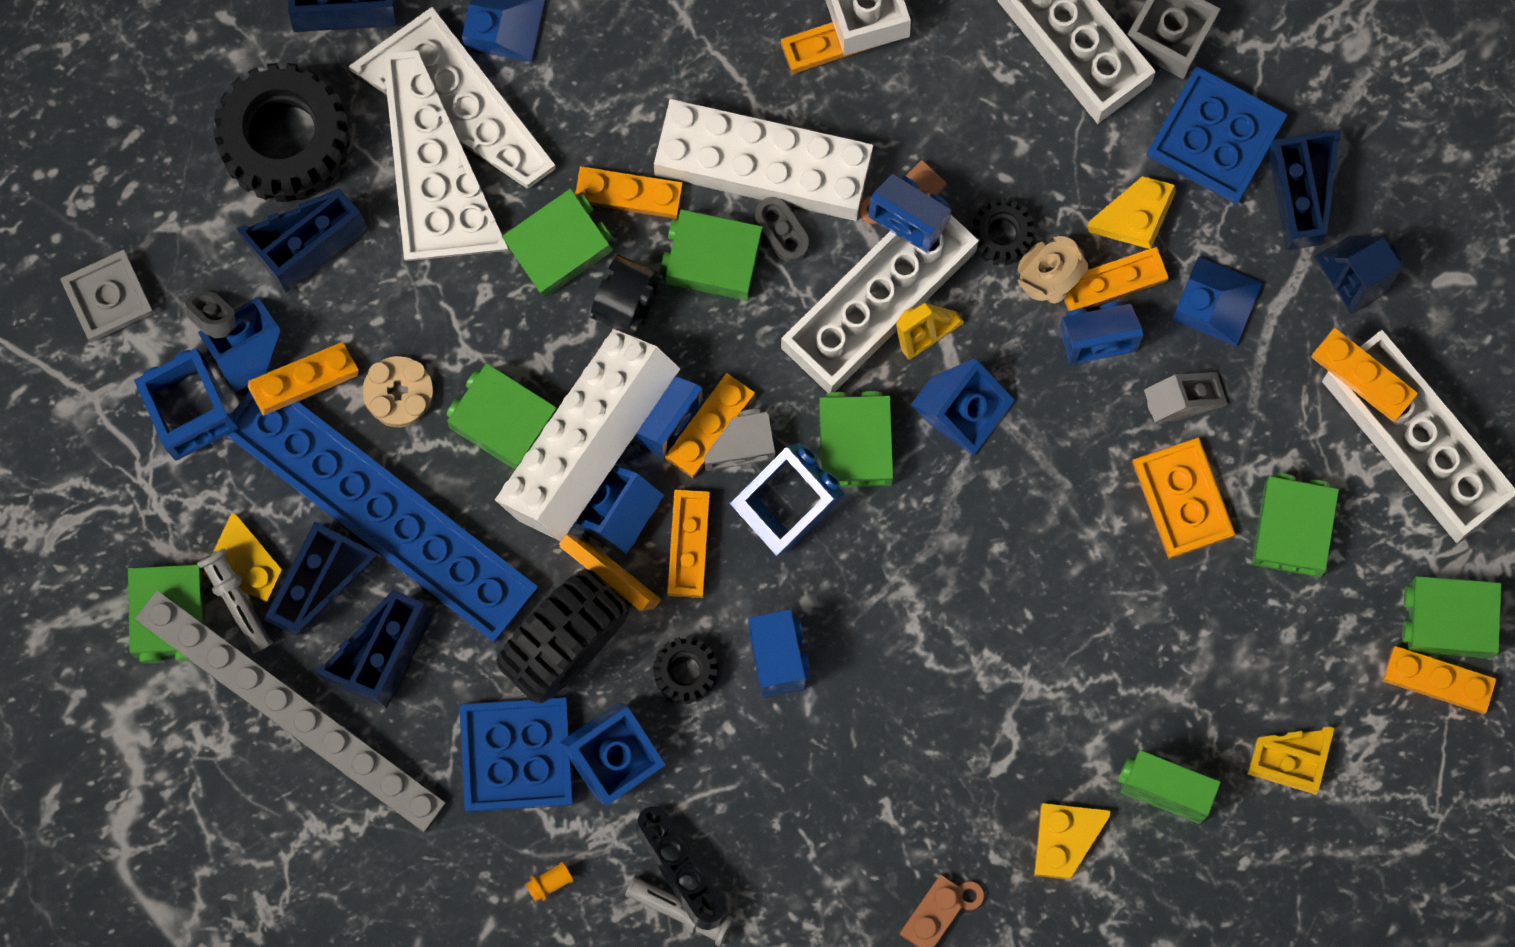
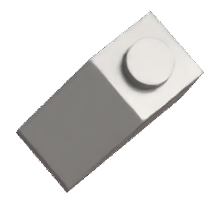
[1144,372,1228,422]
[704,409,775,471]

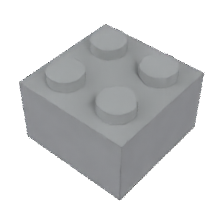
[1127,0,1220,79]

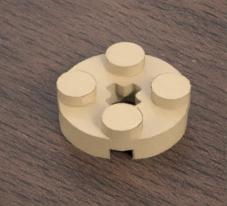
[1018,236,1088,303]
[363,356,434,427]

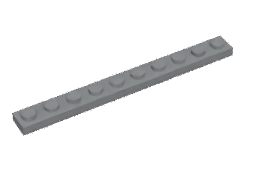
[135,591,445,832]

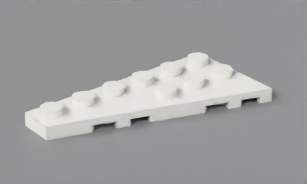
[349,7,556,189]
[383,50,509,261]

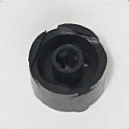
[590,254,664,337]

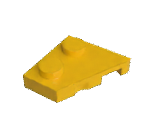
[1087,176,1176,249]
[896,303,964,360]
[203,513,283,604]
[1247,726,1334,795]
[1034,803,1110,880]

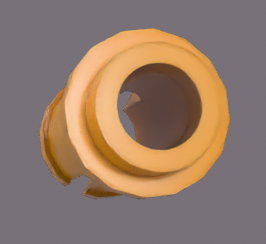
[525,862,574,902]

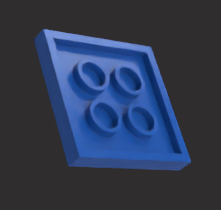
[1146,66,1287,205]
[459,698,573,813]

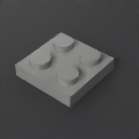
[60,250,154,343]

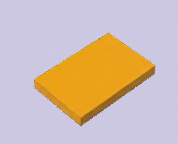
[1132,437,1236,560]
[559,534,662,611]

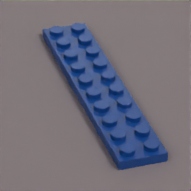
[225,391,539,644]

